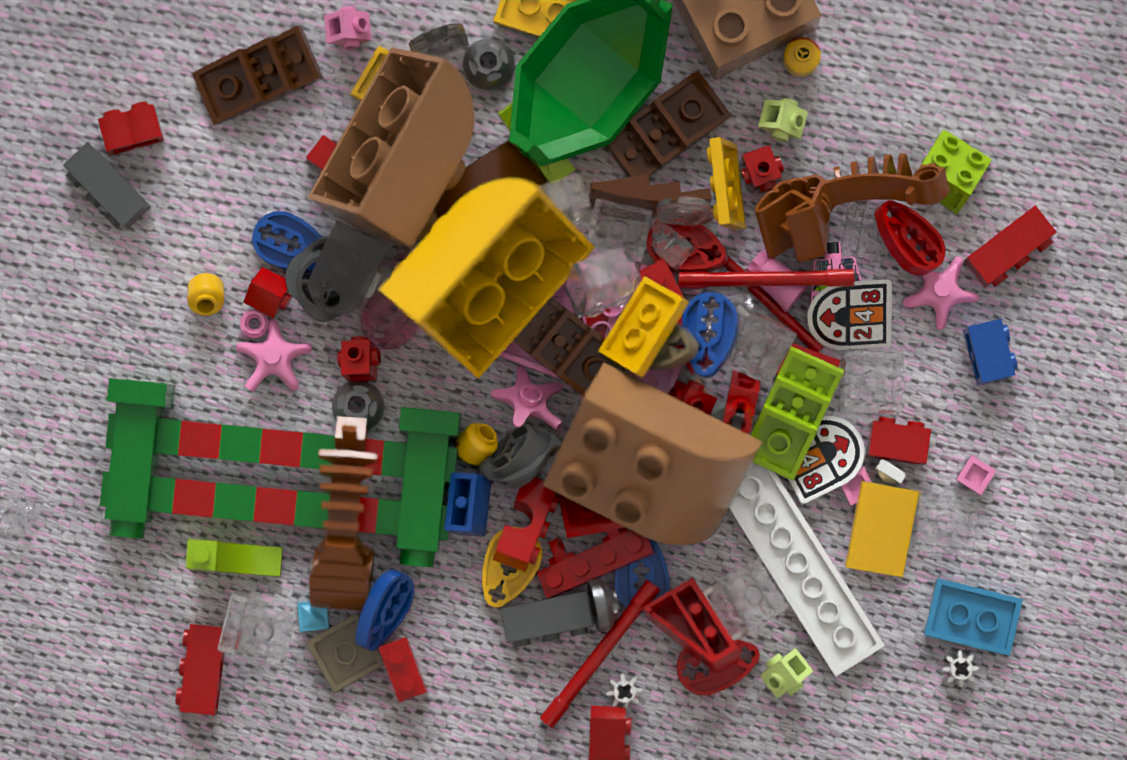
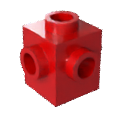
[740,145,784,193]
[337,336,381,382]
[668,379,718,415]

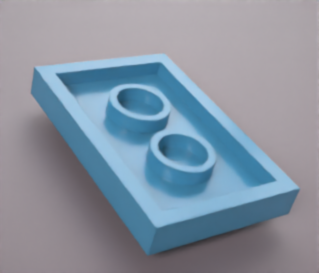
[923,578,1023,656]

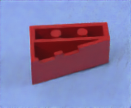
[643,577,741,674]

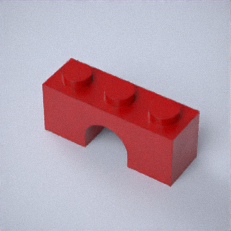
[493,477,560,572]

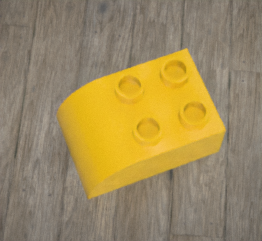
[379,179,595,379]

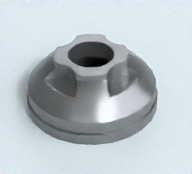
[463,38,515,90]
[332,381,385,431]
[587,579,620,633]

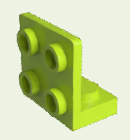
[920,130,991,215]

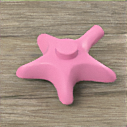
[903,257,979,330]
[236,318,312,393]
[490,366,563,431]

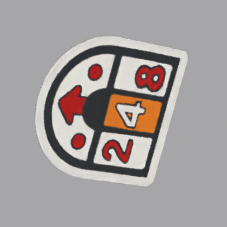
[807,279,892,350]
[789,416,865,504]

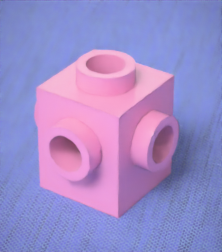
[324,6,371,50]

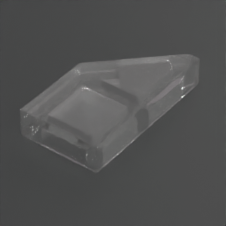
[921,202,976,240]
[652,214,695,270]

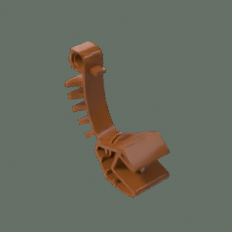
[755,153,950,263]
[309,416,377,611]

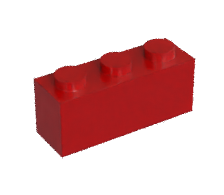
[964,205,1057,288]
[175,624,228,715]

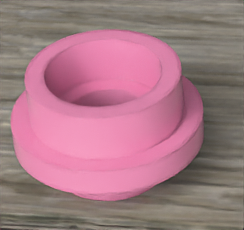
[240,309,269,338]

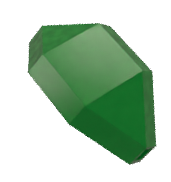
[509,0,673,167]

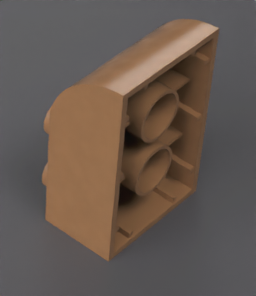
[673,0,821,81]
[307,47,474,248]
[543,363,763,545]

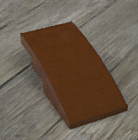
[192,25,324,125]
[606,70,732,177]
[434,140,546,221]
[589,175,712,219]
[513,297,631,397]

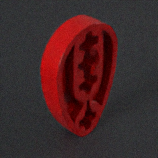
[874,200,946,276]
[646,215,728,273]
[676,638,760,695]

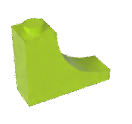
[185,539,283,577]

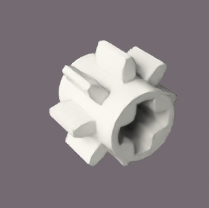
[941,651,979,687]
[606,674,643,710]

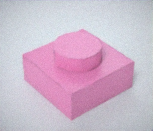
[955,455,996,496]
[840,467,871,506]

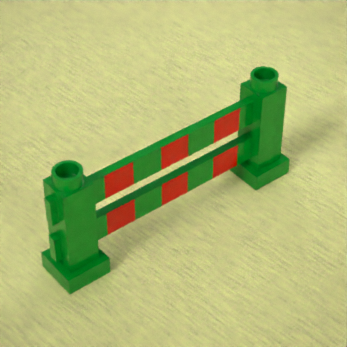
[99,378,462,567]

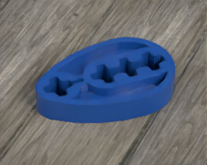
[252,211,322,272]
[682,292,739,378]
[614,539,670,613]
[355,570,414,651]

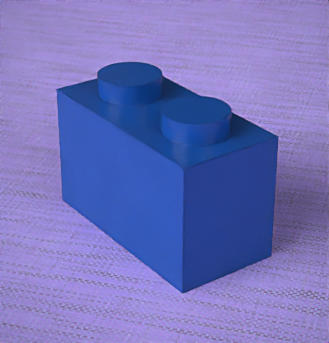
[963,319,1018,386]
[444,472,491,537]

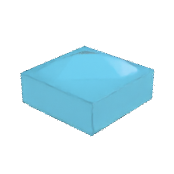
[297,601,330,632]

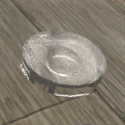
[656,197,714,226]

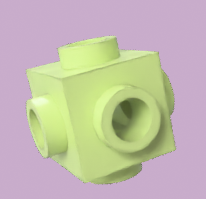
[758,98,808,142]
[759,648,813,699]

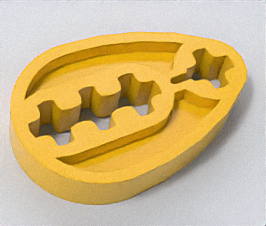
[482,527,543,608]

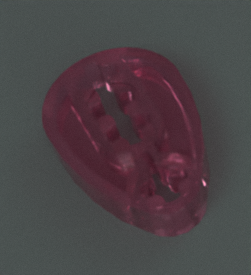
[360,292,420,350]

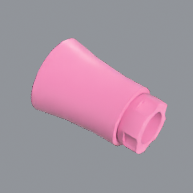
[745,250,809,313]

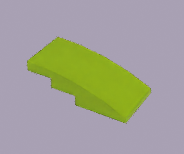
[750,346,844,480]

